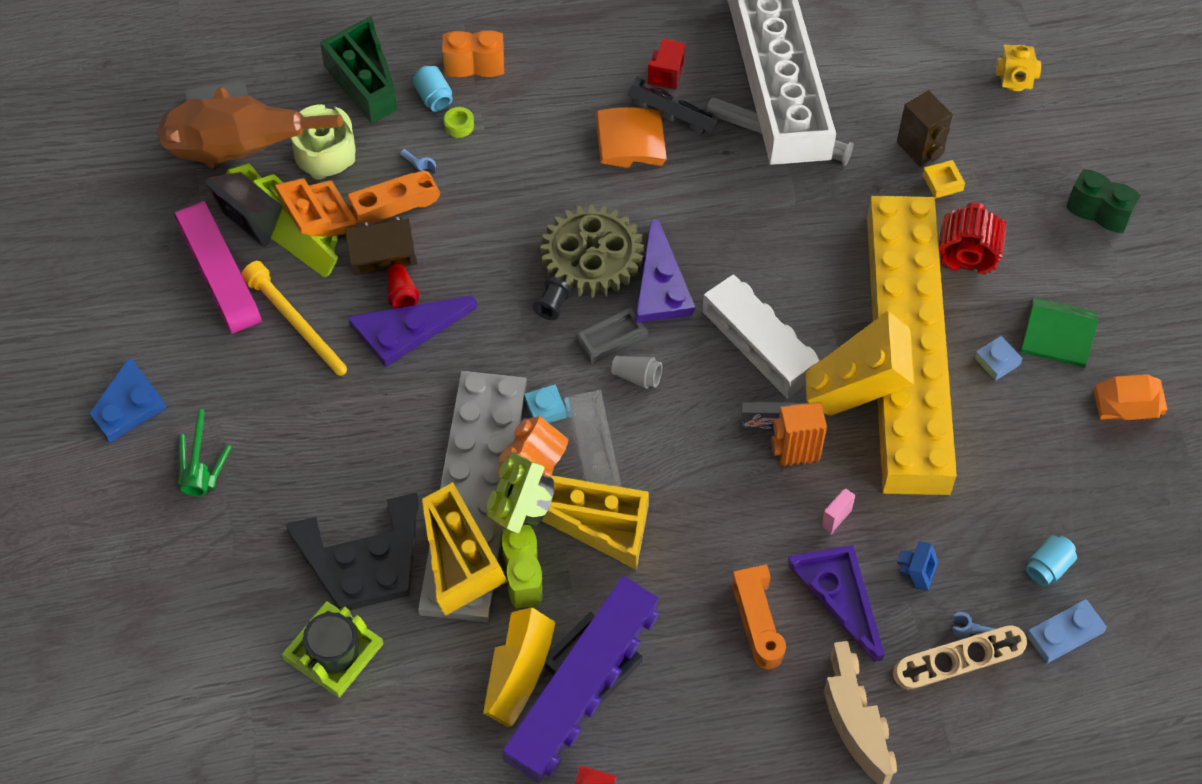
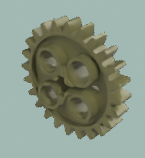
[540,204,644,298]

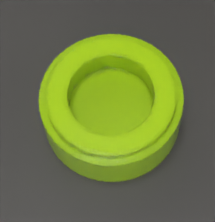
[443,107,474,138]

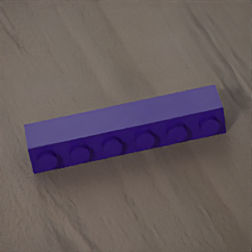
[503,575,660,783]

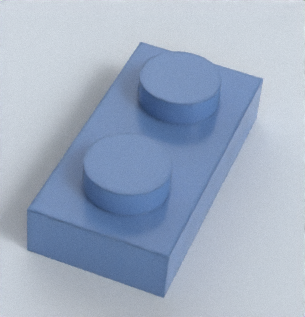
[1026,599,1107,664]

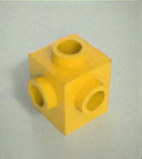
[996,45,1041,91]

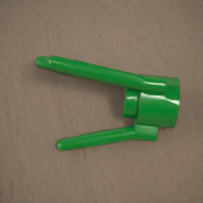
[177,408,232,497]

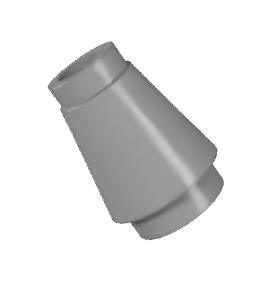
[611,355,662,389]

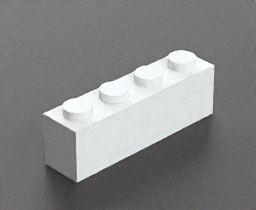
[702,274,819,398]

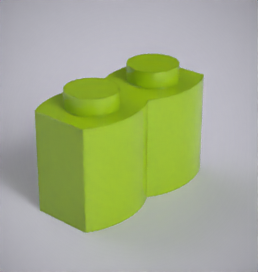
[502,525,543,609]

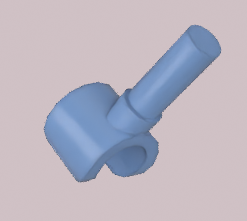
[400,149,436,173]
[953,612,996,639]

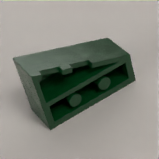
[320,16,397,124]

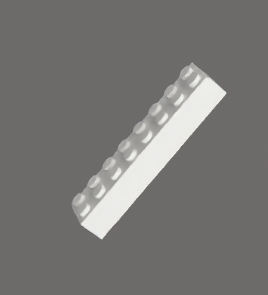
[728,0,836,165]

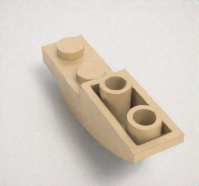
[824,641,897,784]

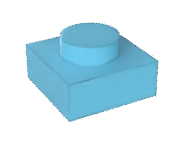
[524,385,567,423]

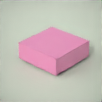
[822,489,855,534]

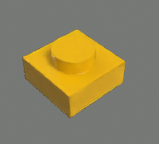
[923,160,965,199]

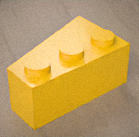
[806,311,914,416]
[542,475,649,570]
[422,482,508,616]

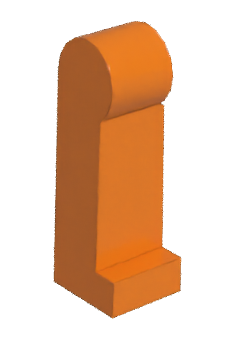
[348,171,440,224]
[731,564,786,670]

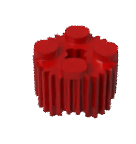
[938,202,1006,275]

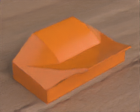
[1093,374,1167,420]

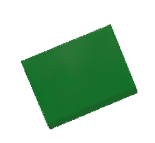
[1021,297,1098,368]

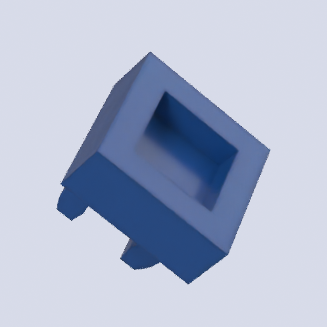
[897,541,939,591]

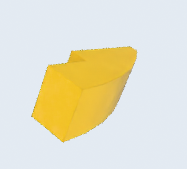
[483,608,555,727]

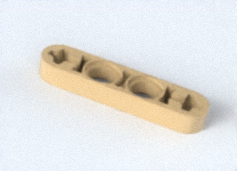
[893,625,1027,690]

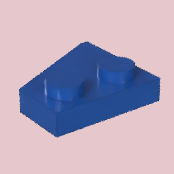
[90,358,167,443]

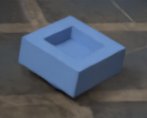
[974,336,1023,381]

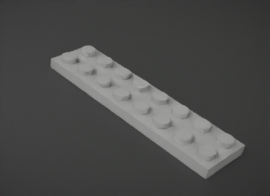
[418,371,527,623]

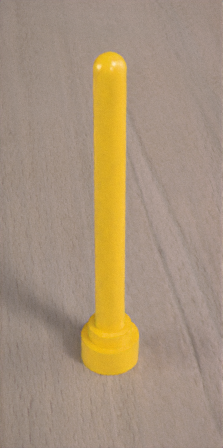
[241,261,347,376]

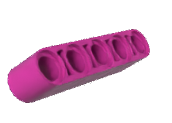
[174,201,262,334]

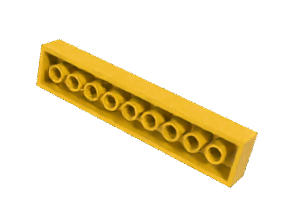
[867,196,957,495]

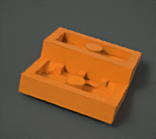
[595,107,667,168]
[275,178,358,236]

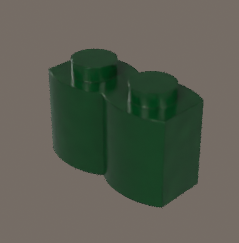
[1066,169,1141,233]

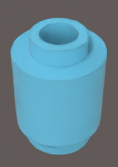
[412,66,453,112]
[1026,535,1077,587]

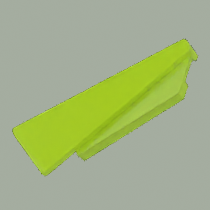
[226,163,338,277]

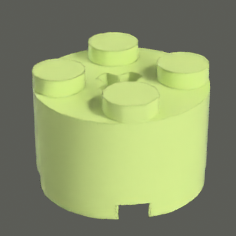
[291,105,356,180]

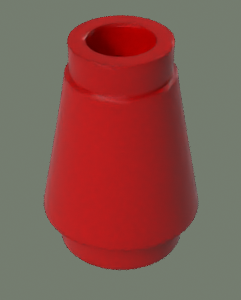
[387,264,420,309]

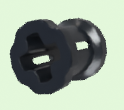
[532,277,571,320]

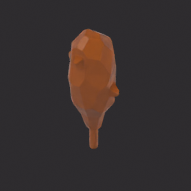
[157,87,343,169]

